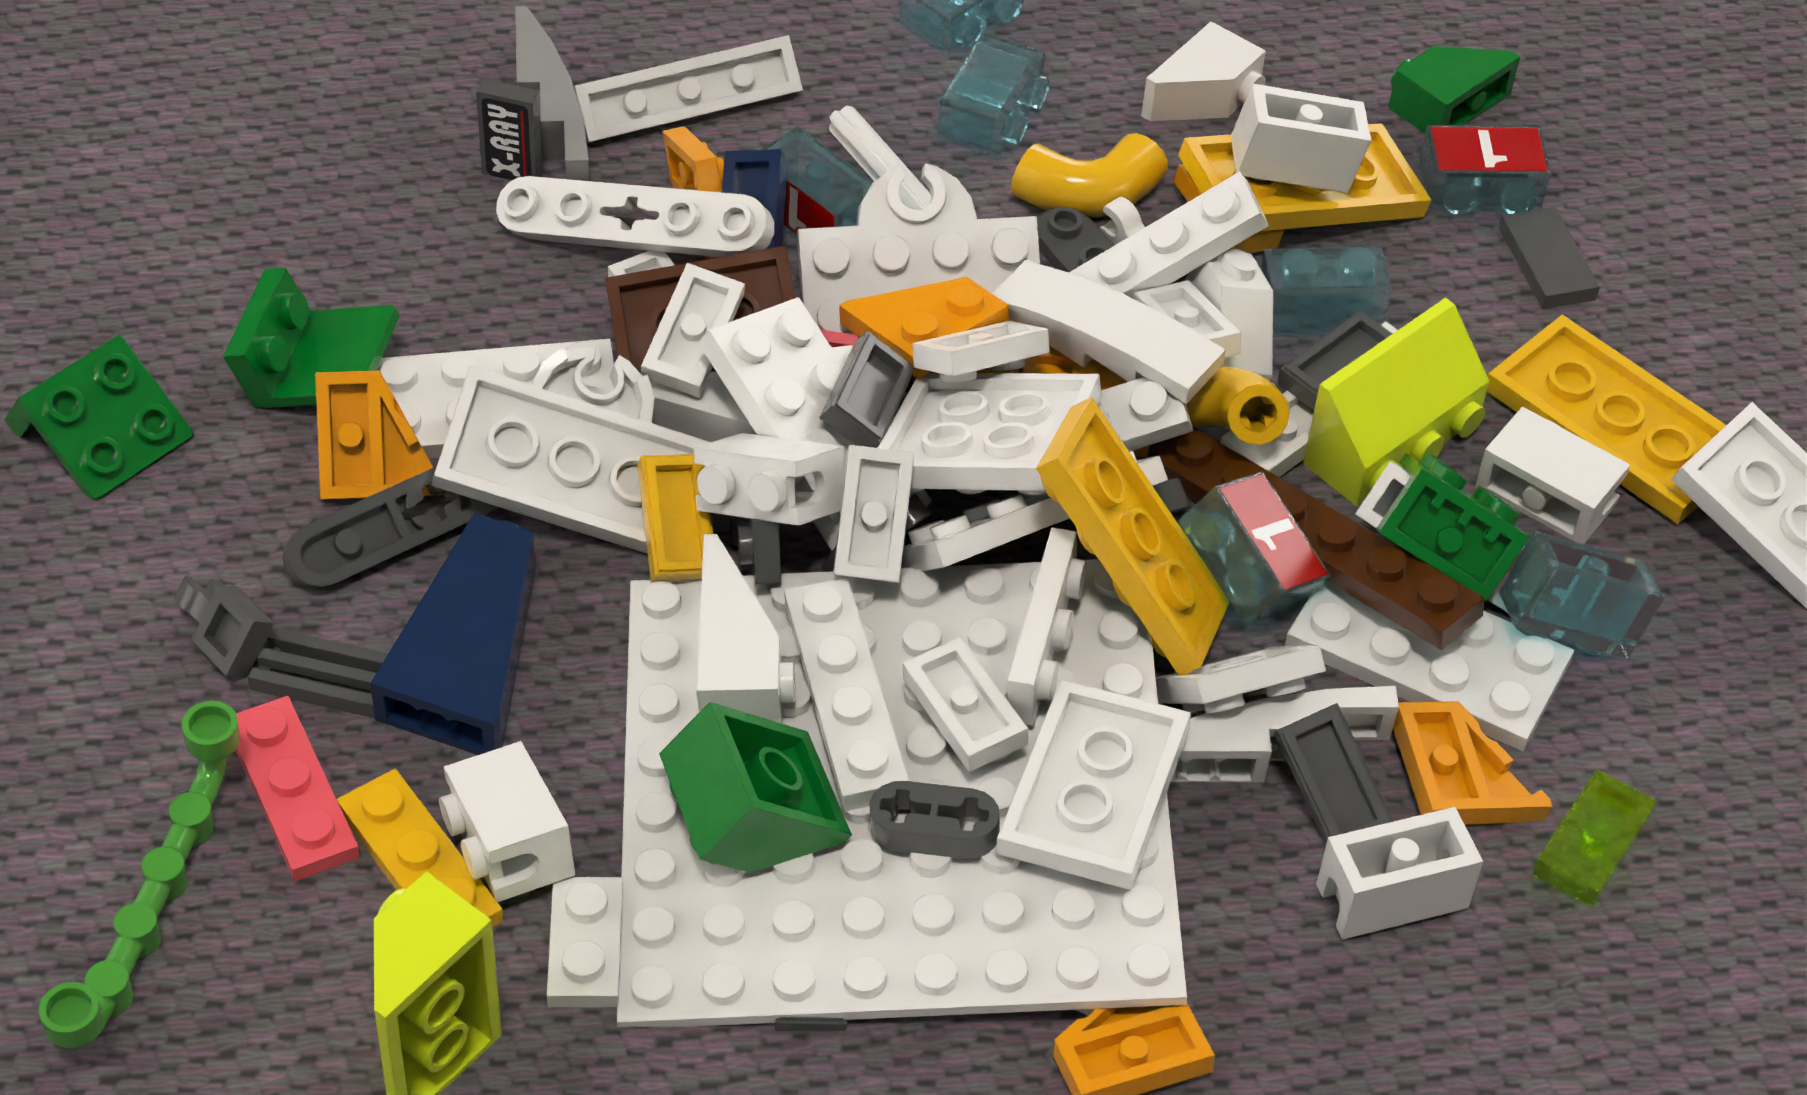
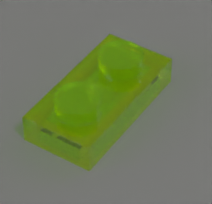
[1532,769,1657,907]

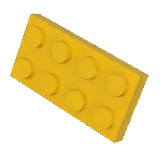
[1178,123,1432,231]
[1487,314,1726,524]
[1036,397,1230,675]

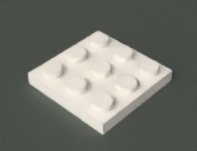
[878,373,1102,495]

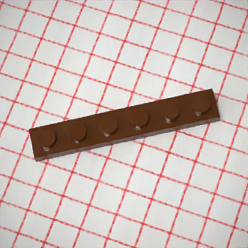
[1151,426,1484,650]

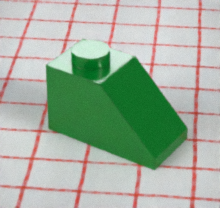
[1388,46,1520,139]

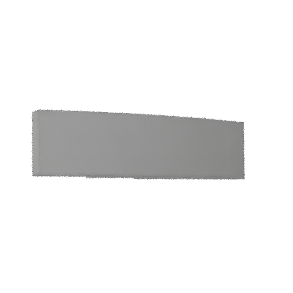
[515,6,590,181]

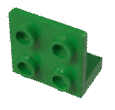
[223,267,400,408]
[4,334,193,500]
[1376,452,1530,601]

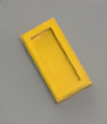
[637,454,713,583]

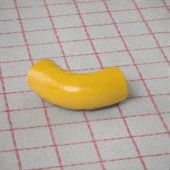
[1011,133,1168,218]
[1186,366,1290,445]

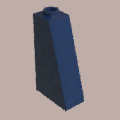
[370,513,536,755]

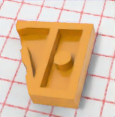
[839,277,1009,379]
[315,371,444,500]
[1393,701,1553,825]
[1053,1004,1215,1095]

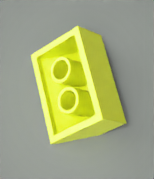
[1303,297,1489,507]
[374,871,502,1095]

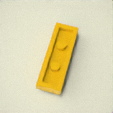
[337,768,504,927]

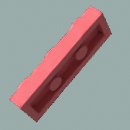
[236,696,360,882]

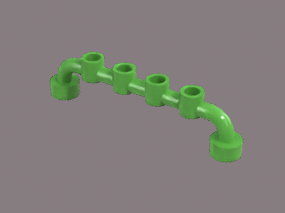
[39,701,241,1048]

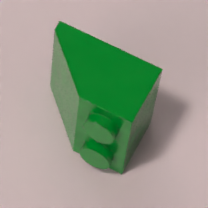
[659,702,852,873]

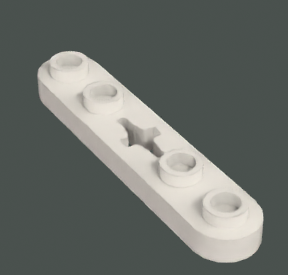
[496,176,774,257]

